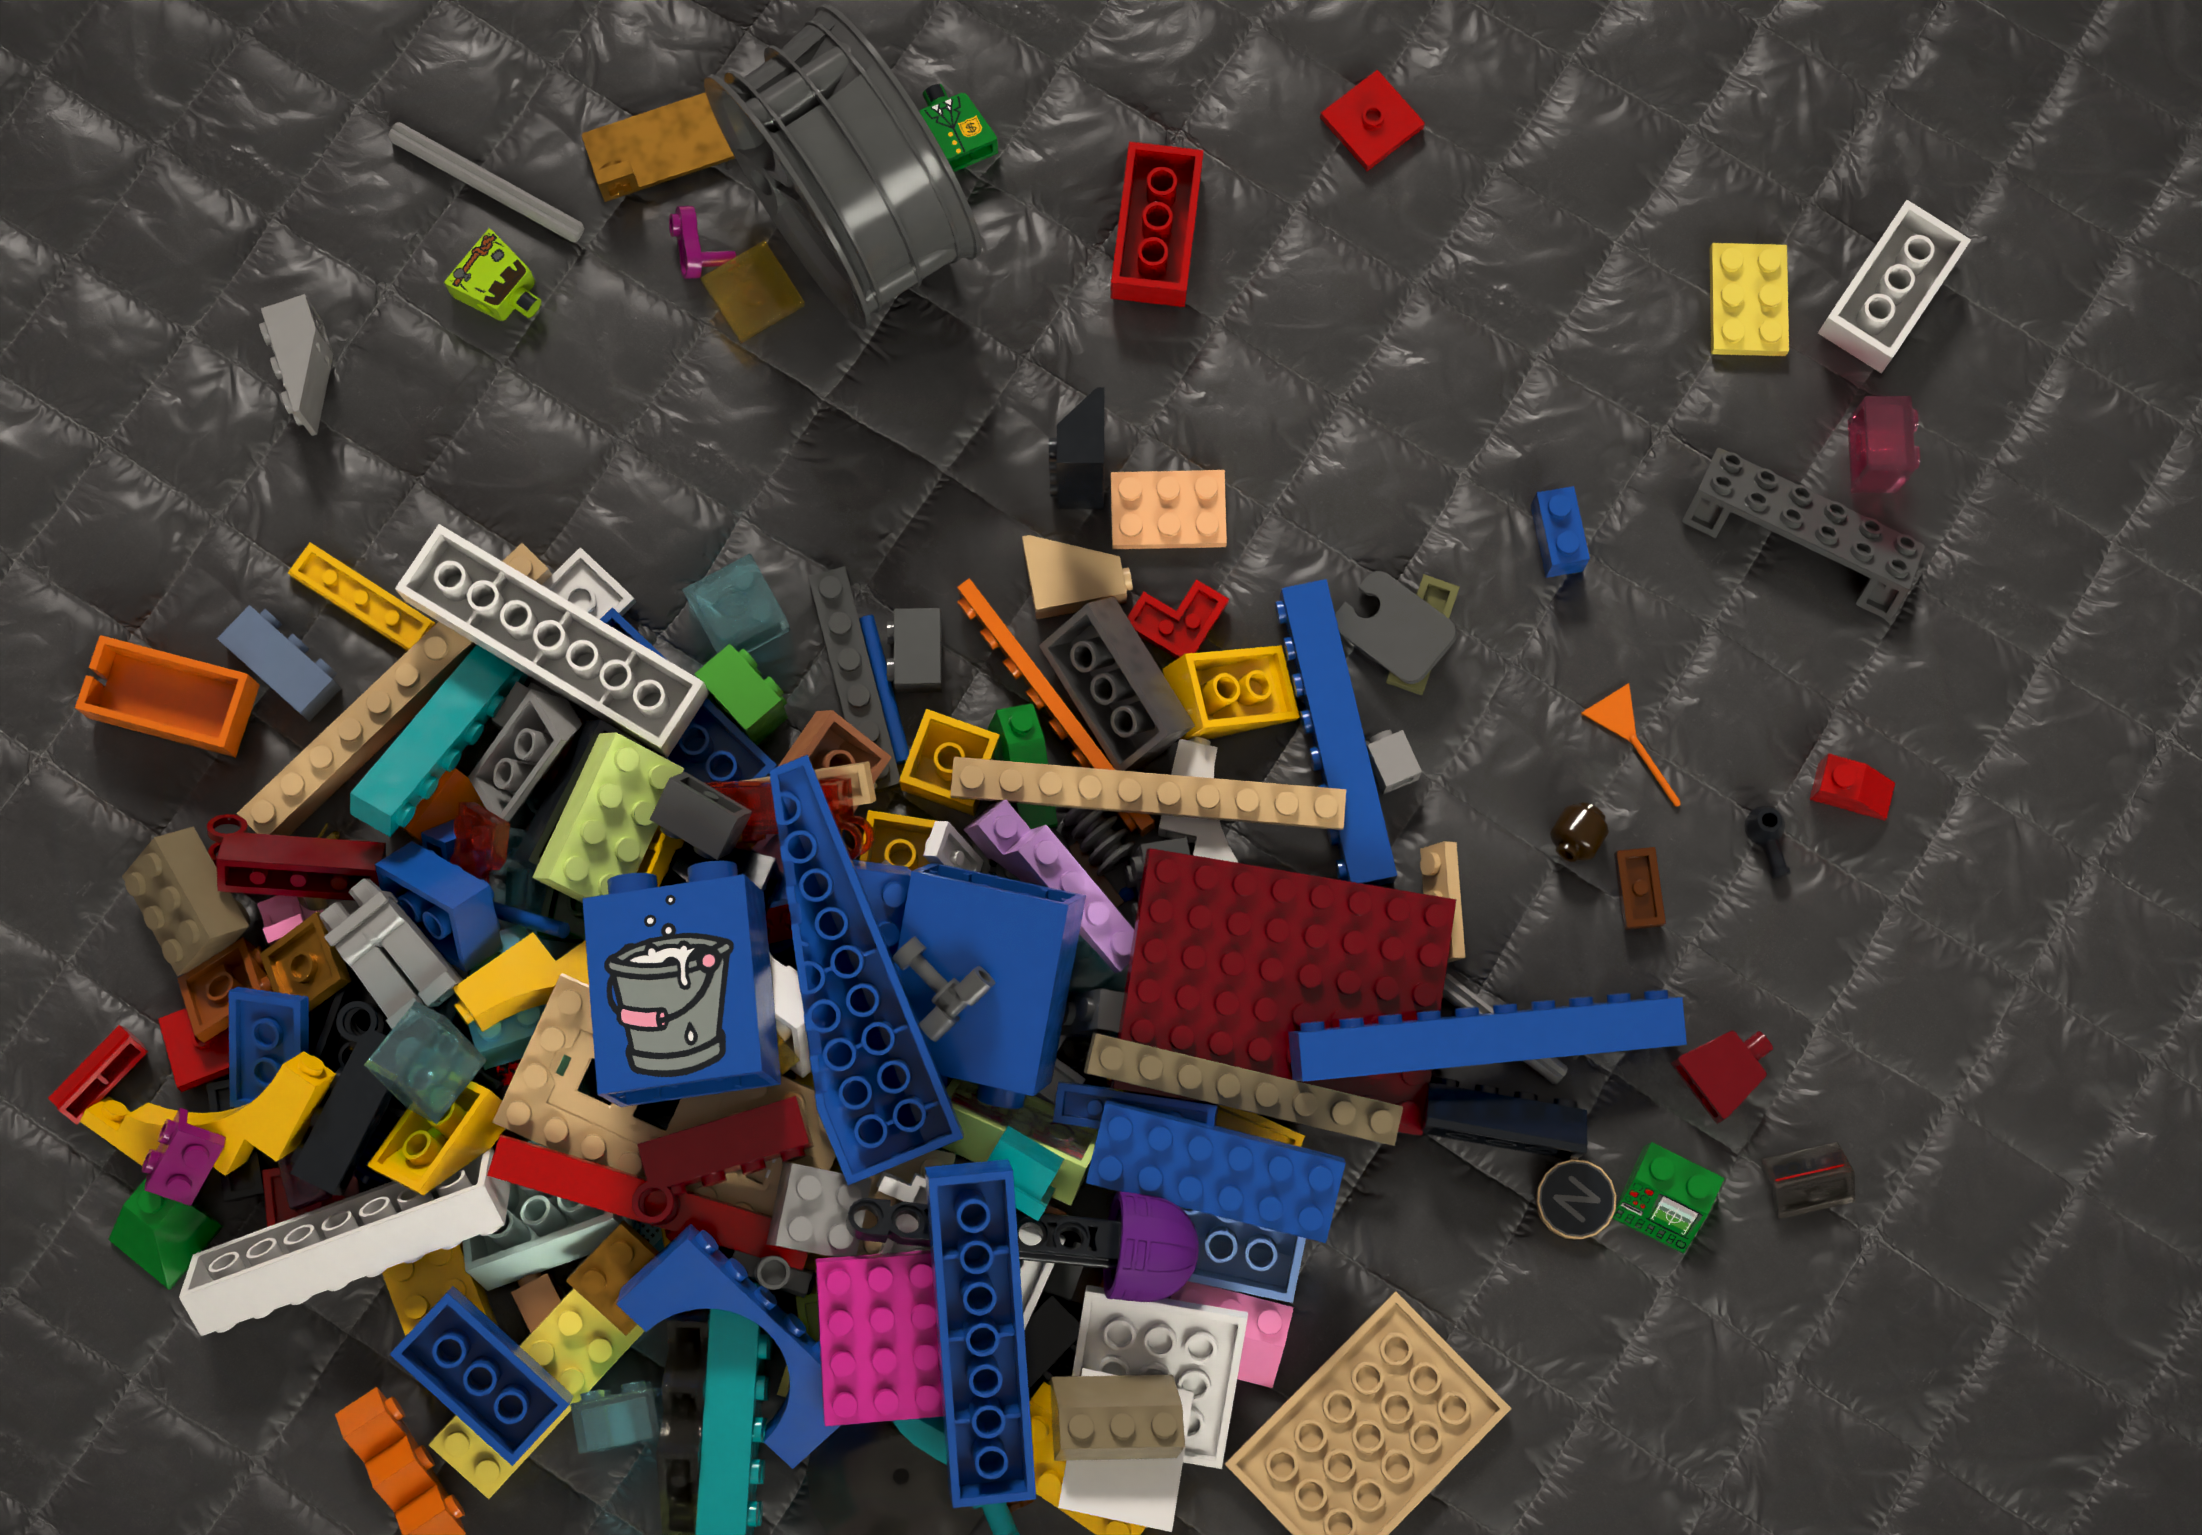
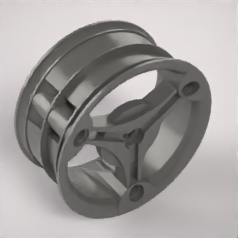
[704,4,981,330]

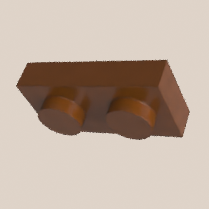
[1614,847,1666,930]

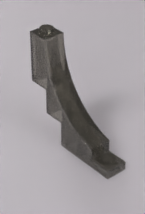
[656,1309,710,1535]

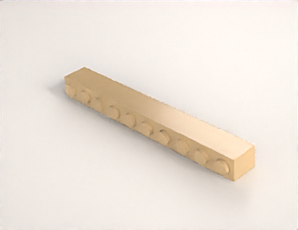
[237,543,552,836]

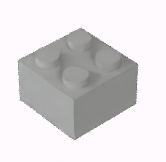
[766,1163,872,1257]

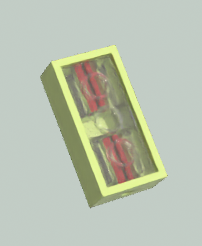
[942,1078,1099,1206]

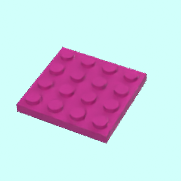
[815,1250,943,1426]

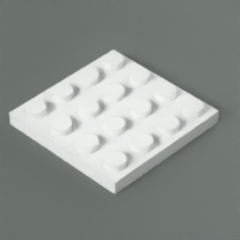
[1072,1285,1248,1469]

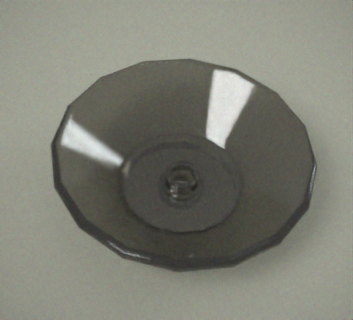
[806,1421,984,1535]

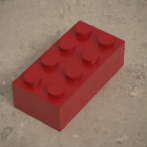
[1111,142,1204,307]

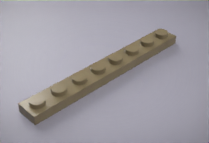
[1084,1033,1403,1146]

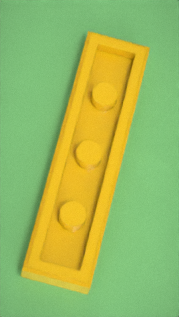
[288,542,436,651]

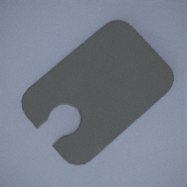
[1335,571,1457,684]

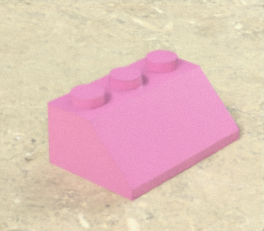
[1170,1281,1294,1388]

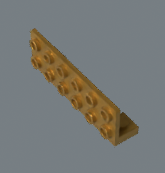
[582,92,735,202]

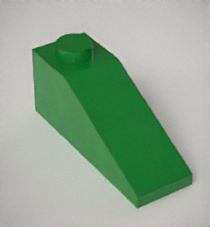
[987,703,1058,829]

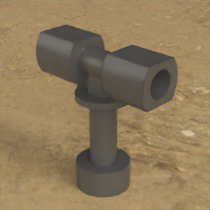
[892,936,996,1042]
[731,1250,813,1298]

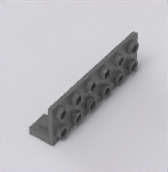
[1681,448,1925,621]

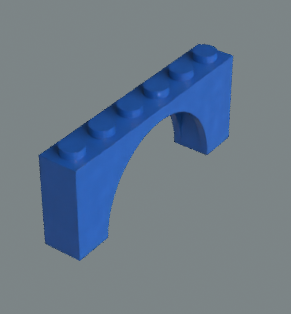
[616,1224,841,1469]

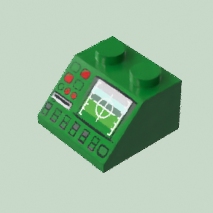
[1612,1142,1725,1254]

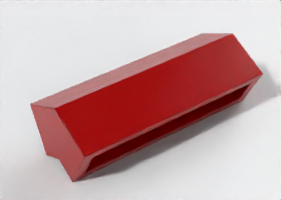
[48,1025,148,1125]

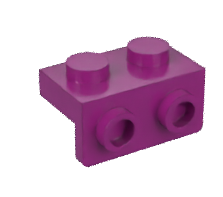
[142,1108,225,1206]

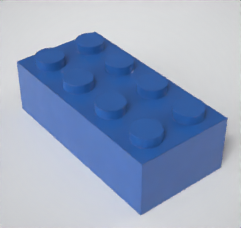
[389,1286,574,1466]

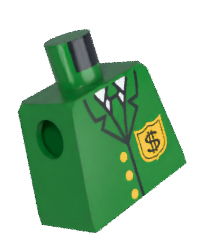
[919,84,998,172]

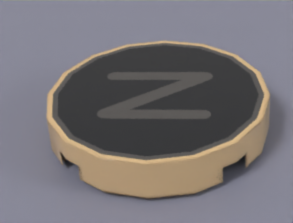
[1536,1159,1617,1240]

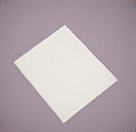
[1058,1368,1194,1532]

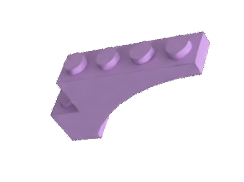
[963,799,1134,973]

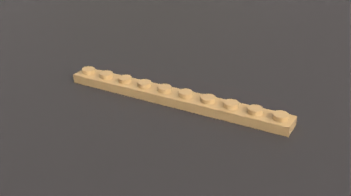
[950,757,1346,830]

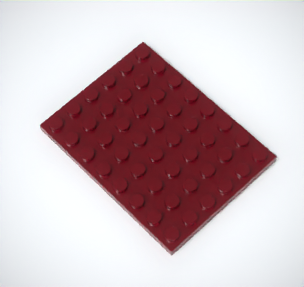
[1110,848,1457,1136]

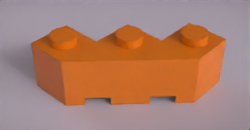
[335,1387,466,1535]

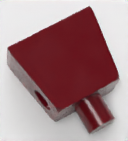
[1670,1030,1773,1124]

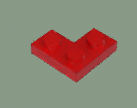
[1127,579,1229,659]

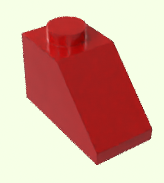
[1809,753,1895,821]

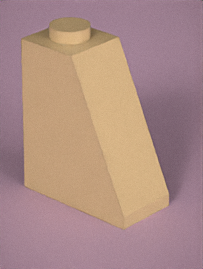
[1022,535,1133,619]

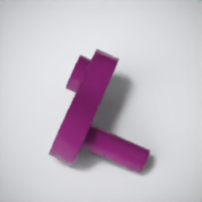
[669,206,737,279]

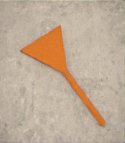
[1581,683,1681,807]

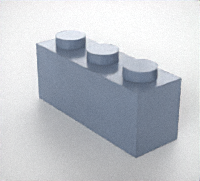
[217,605,342,722]

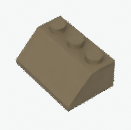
[1050,1375,1185,1461]

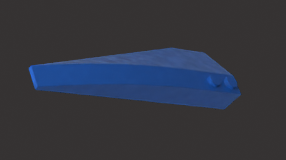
[769,755,964,1186]

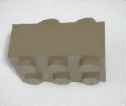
[122,826,251,976]

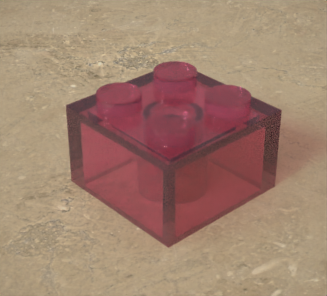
[1848,396,1920,493]

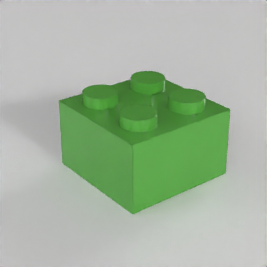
[694,643,788,745]

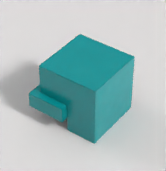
[987,1126,1064,1221]

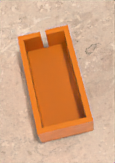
[75,635,260,758]

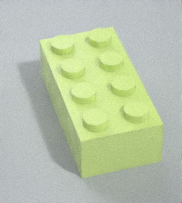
[532,732,684,903]

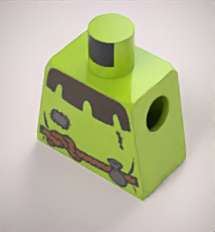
[444,228,542,321]

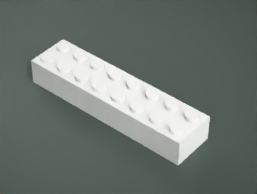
[395,524,709,758]
[179,1148,511,1336]

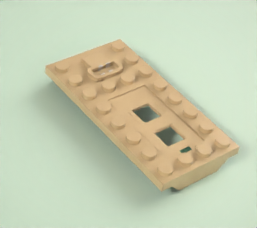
[492,973,836,1216]

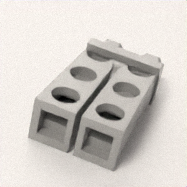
[319,878,463,1033]

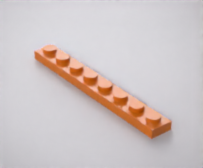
[957,578,1155,837]

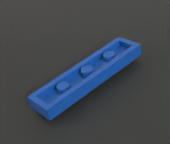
[1053,1081,1219,1129]

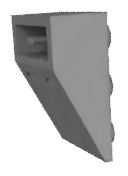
[259,294,333,436]

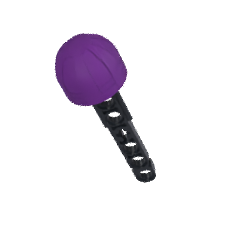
[846,1191,1199,1302]

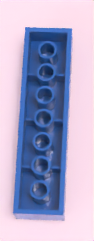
[925,1159,1036,1508]

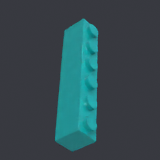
[350,645,528,837]

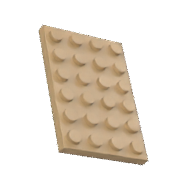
[1224,1291,1512,1535]

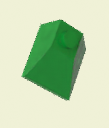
[108,1178,223,1290]

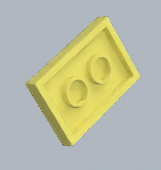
[1709,243,1789,356]

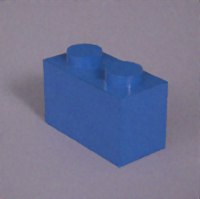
[1531,486,1590,578]

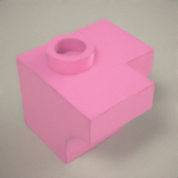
[257,895,324,945]

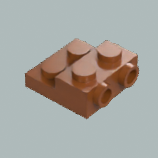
[177,937,273,1043]

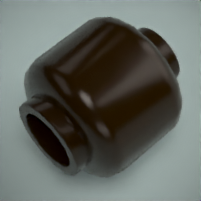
[1550,802,1609,862]

